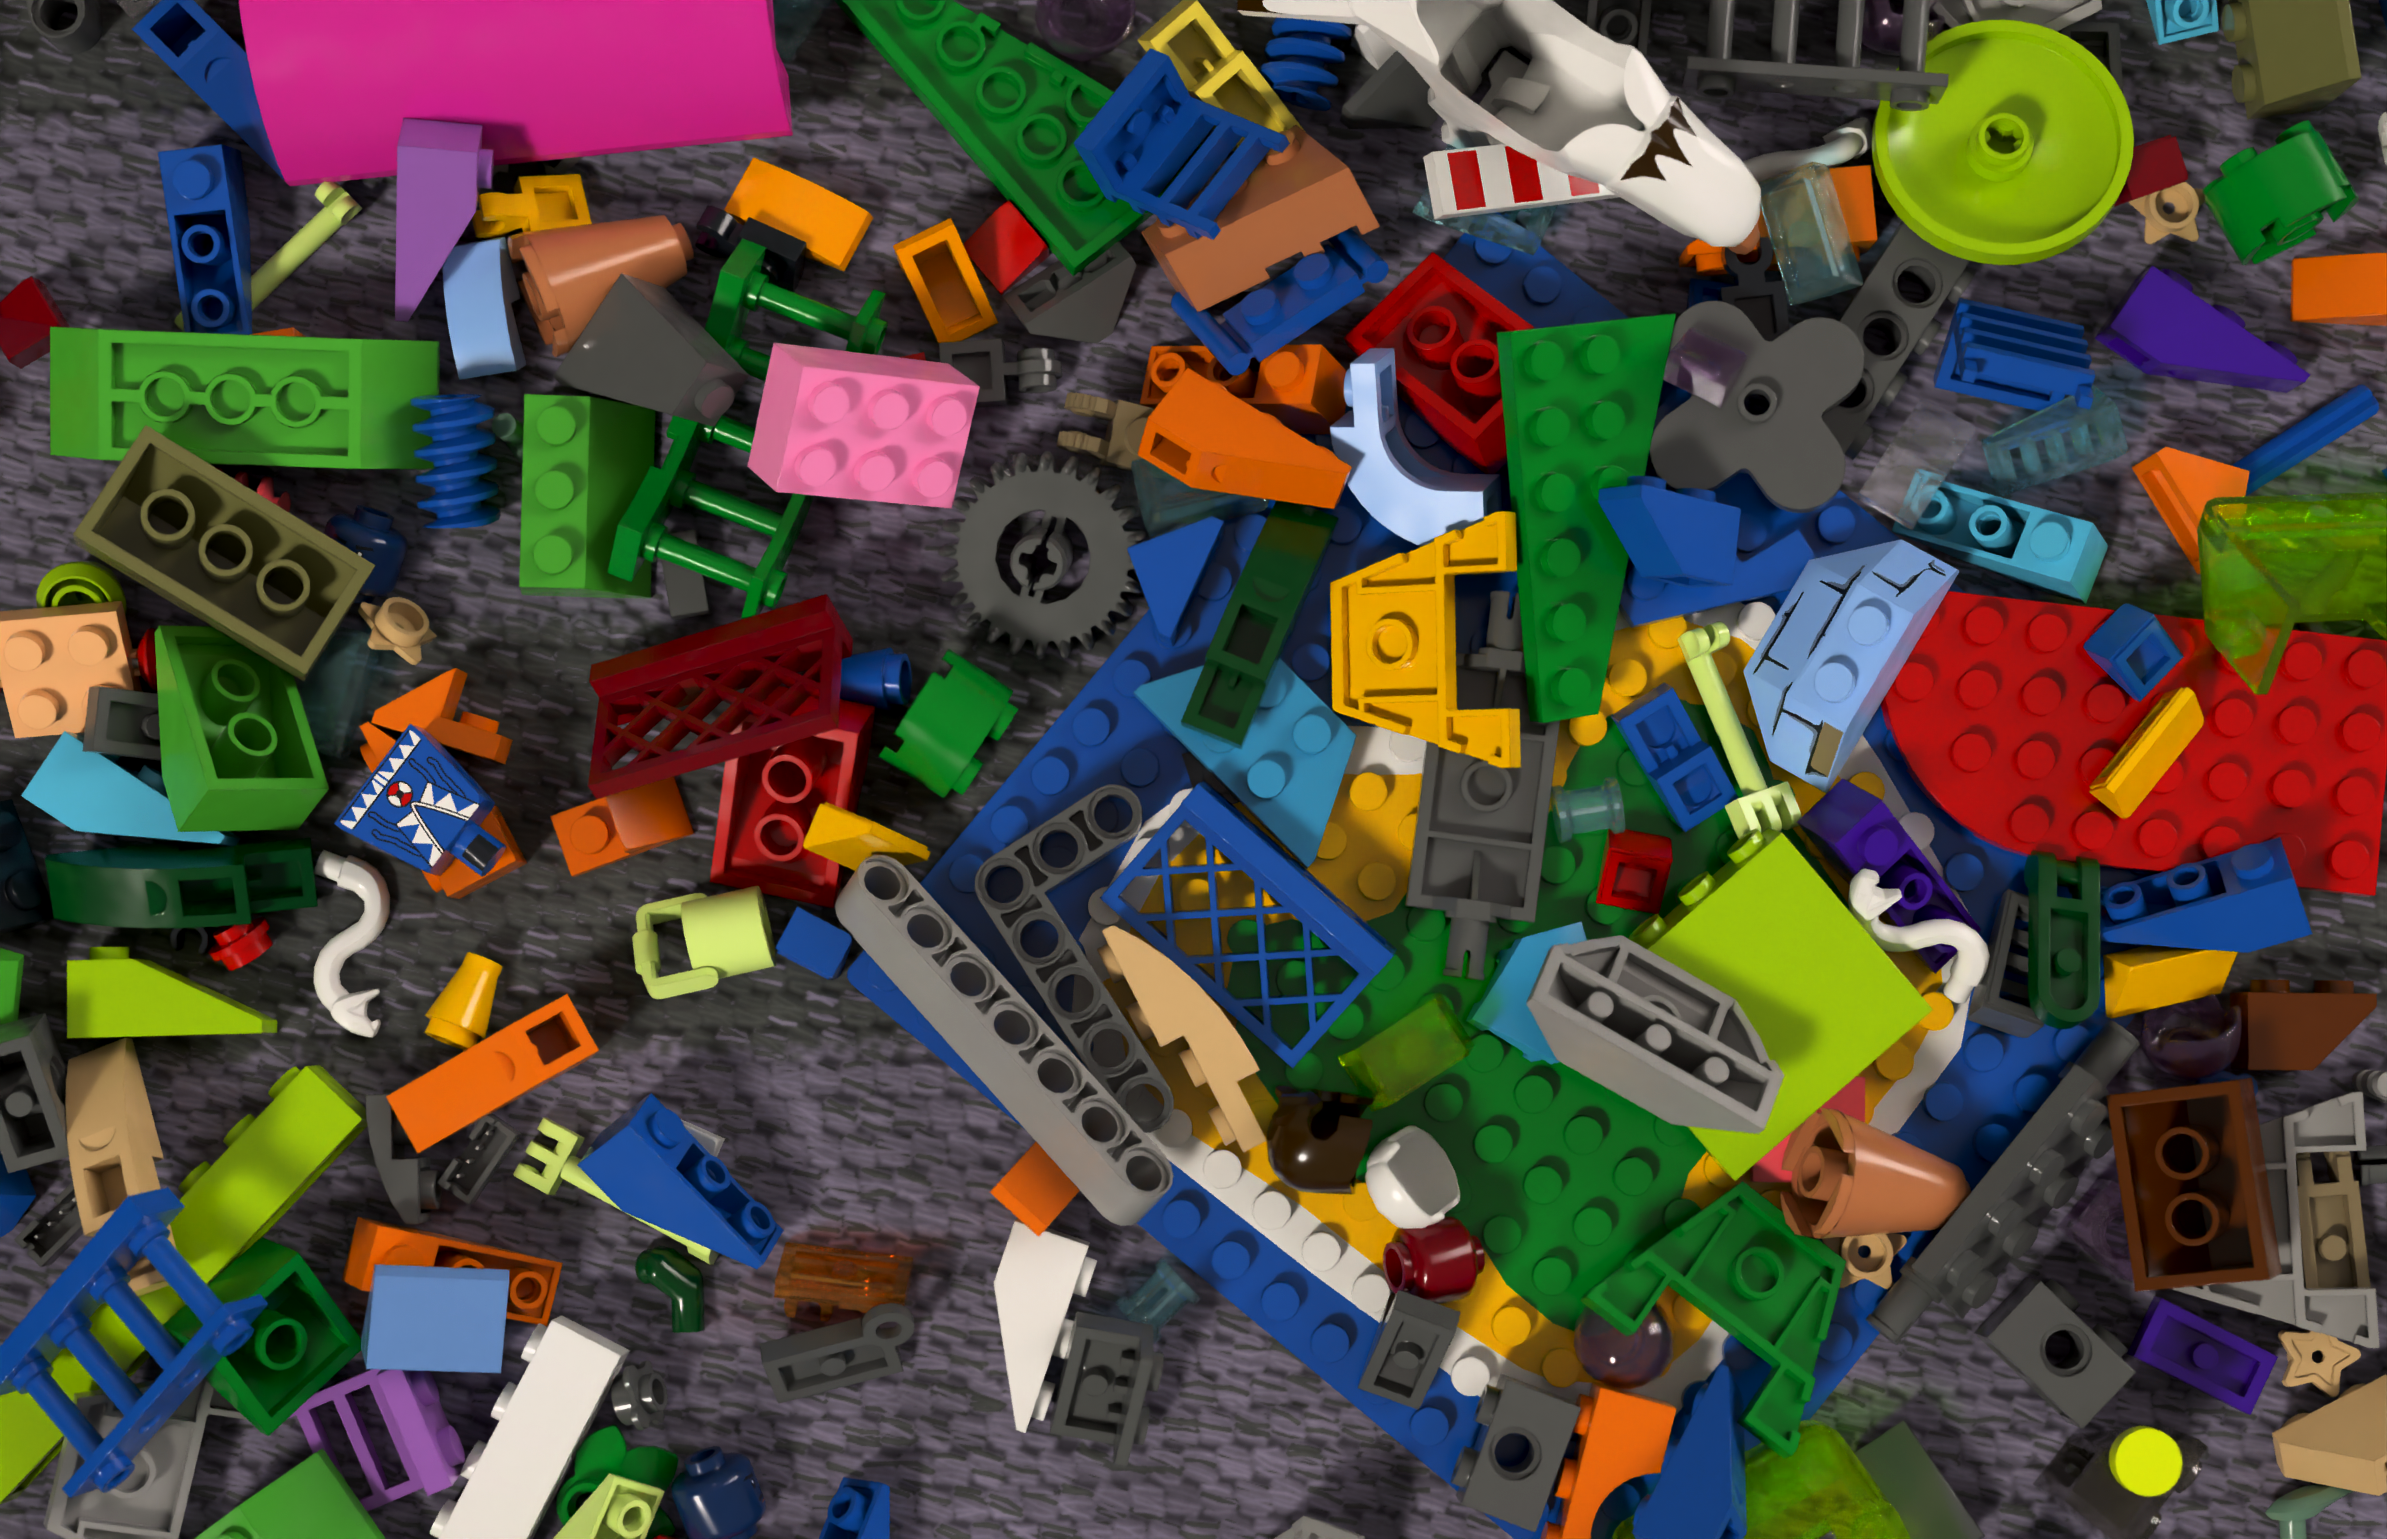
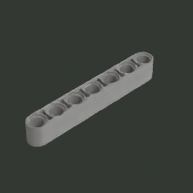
[835,855,1174,1226]

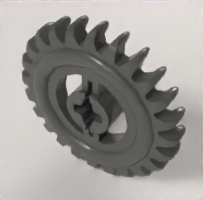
[938,451,1146,660]

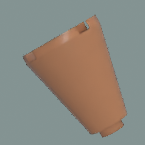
[507,215,694,358]
[1780,1108,1971,1239]

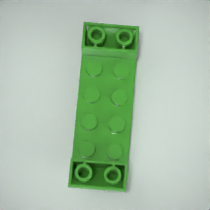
[50,327,440,469]

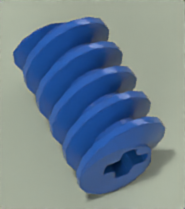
[1258,18,1353,111]
[411,394,501,528]

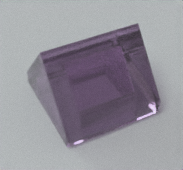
[1663,328,1748,408]

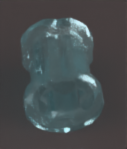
[1550,776,1625,843]
[1115,1257,1201,1344]

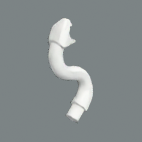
[1743,117,1873,183]
[313,850,390,1038]
[1848,868,1990,1003]

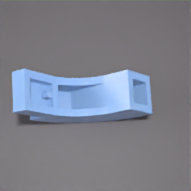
[1330,348,1502,546]

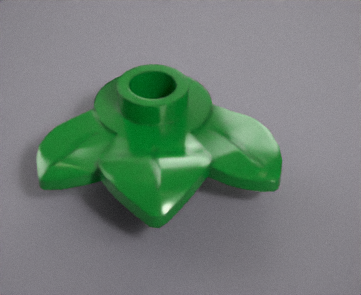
[556,1424,679,1539]

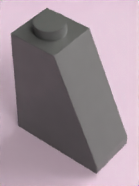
[553,273,749,427]

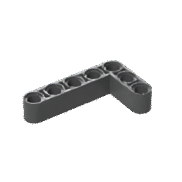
[975,784,1174,1133]

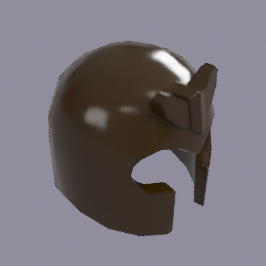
[1266,1085,1374,1194]

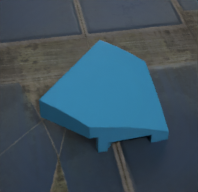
[1466,922,1587,1064]

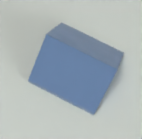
[361,1264,509,1373]

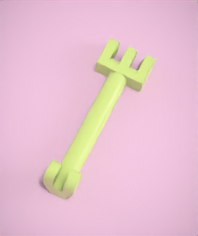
[174,182,363,332]
[1677,621,1802,839]
[513,1117,719,1264]

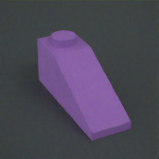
[395,118,494,322]

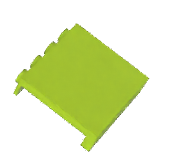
[1628,827,1933,1181]

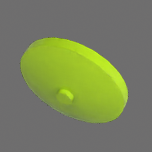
[1872,20,2134,265]

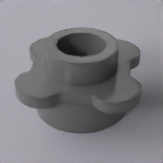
[611,1360,668,1430]

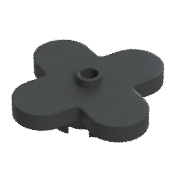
[1650,301,1864,513]

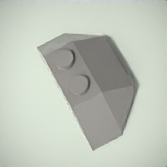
[1526,935,1784,1134]

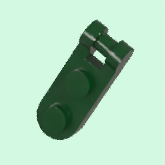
[2024,850,2100,1029]

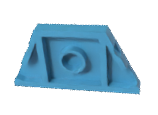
[1134,658,1357,869]

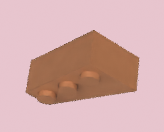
[1141,125,1380,312]

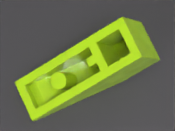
[67,947,277,1038]

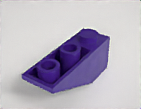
[2095,265,2310,393]
[1797,779,1981,974]

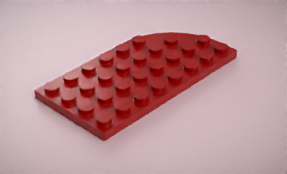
[1881,591,2387,897]

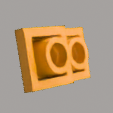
[724,157,873,271]

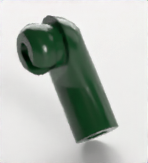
[635,1246,705,1333]

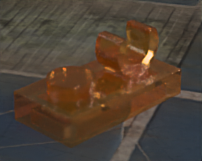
[774,1242,913,1322]

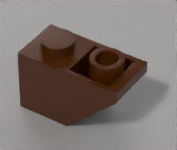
[2230,980,2377,1071]

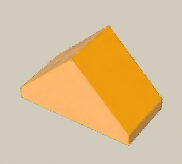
[893,218,998,344]

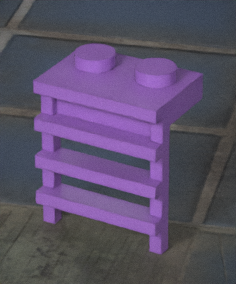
[288,1369,465,1512]

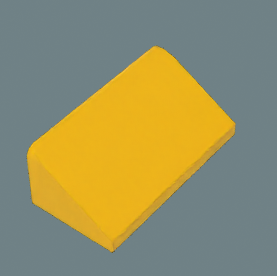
[2089,687,2204,819]
[803,802,931,871]
[2103,945,2238,1019]

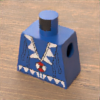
[334,724,506,877]

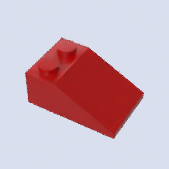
[1344,252,1535,474]
[710,686,875,908]

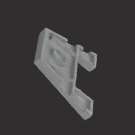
[2172,1092,2380,1348]
[44,1378,248,1539]

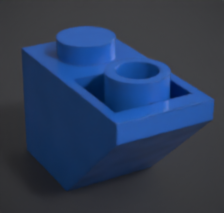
[1598,476,1741,588]

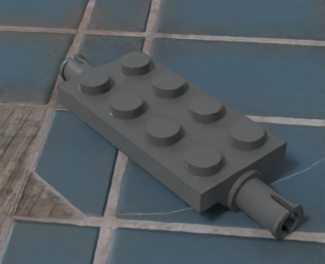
[1405,591,1560,981]
[1865,1019,2140,1345]

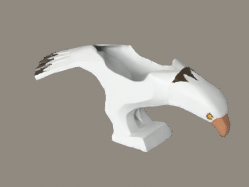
[1237,0,1761,255]

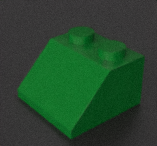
[163,1237,361,1436]

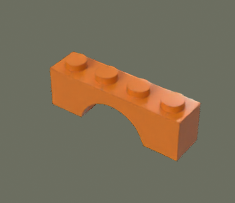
[1540,1381,1677,1539]

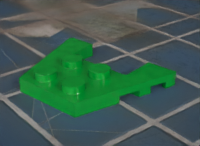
[1580,1181,1846,1459]

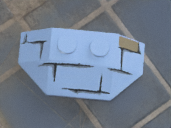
[1743,539,1959,794]

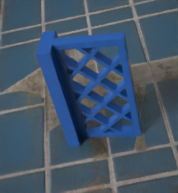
[1100,780,1397,1068]

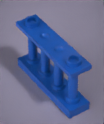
[0,1187,268,1498]

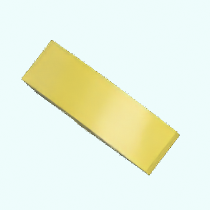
[1137,0,1304,152]

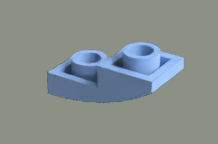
[442,236,526,380]

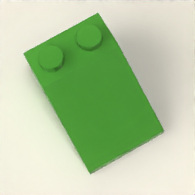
[155,625,329,832]

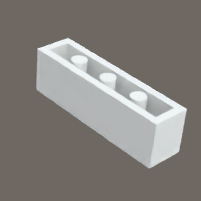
[430,1315,630,1539]

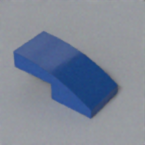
[1611,682,1739,832]

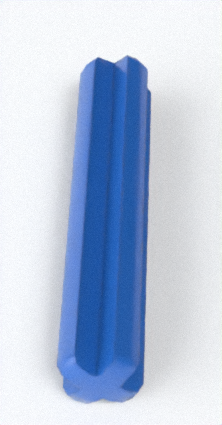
[2231,385,2379,497]

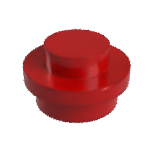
[208,917,273,971]

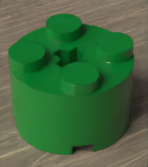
[2202,120,2359,266]
[879,648,1018,798]

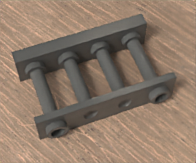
[1682,0,1949,111]

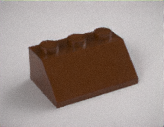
[2106,1078,2282,1292]

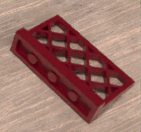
[588,594,853,799]

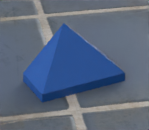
[1127,516,1226,647]

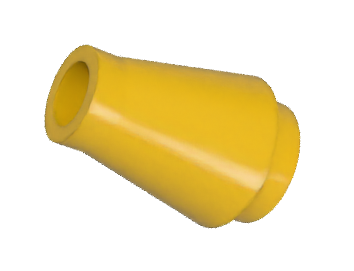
[424,952,503,1051]

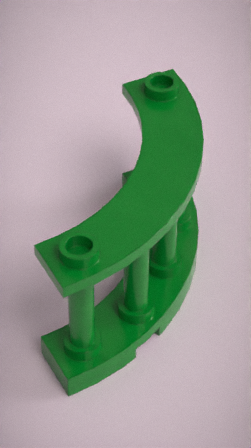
[608,238,888,619]

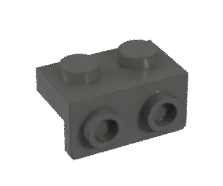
[1050,1312,1163,1467]

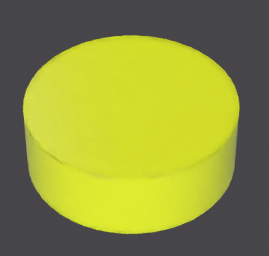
[2109,1426,2182,1496]

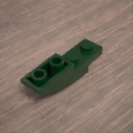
[1181,500,1339,750]
[45,838,318,928]

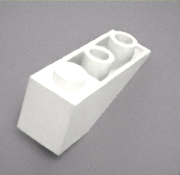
[994,1218,1098,1433]

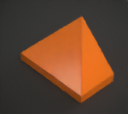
[2131,447,2250,574]

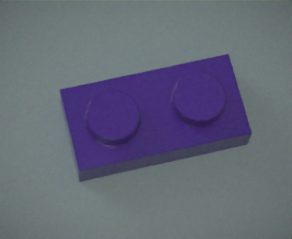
[2127,1296,2278,1415]

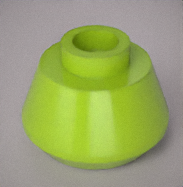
[36,561,127,615]

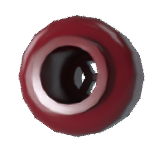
[1383,1216,1485,1304]

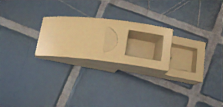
[1097,925,1267,1152]
[65,1037,176,1297]

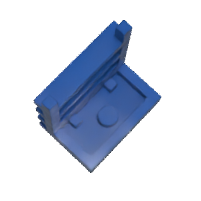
[1073,48,1290,240]
[1933,298,2096,415]

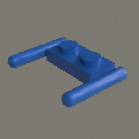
[1171,228,1389,376]

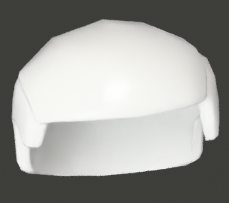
[1365,1126,1461,1229]

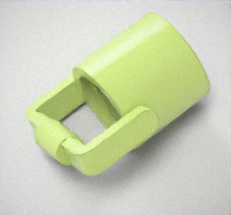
[632,886,777,999]

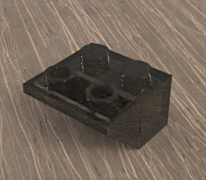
[2033,1425,2208,1539]

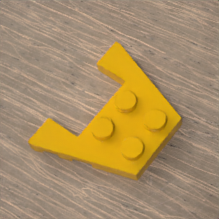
[1330,511,1521,768]

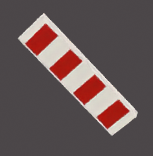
[1423,144,1619,220]

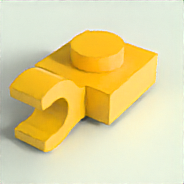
[472,174,592,242]

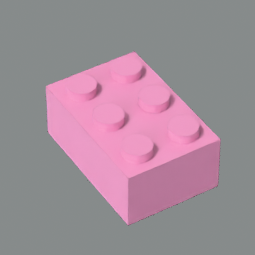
[747,343,980,509]

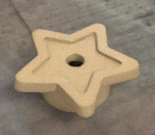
[2129,182,2205,244]
[358,597,437,665]
[1822,1233,1907,1289]
[2278,1330,2361,1398]

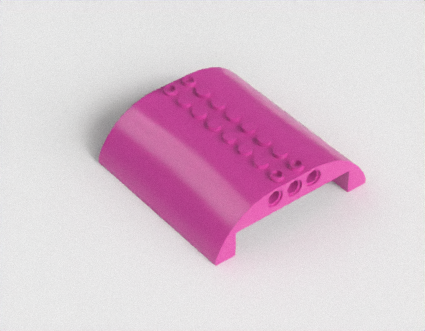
[239,0,793,186]

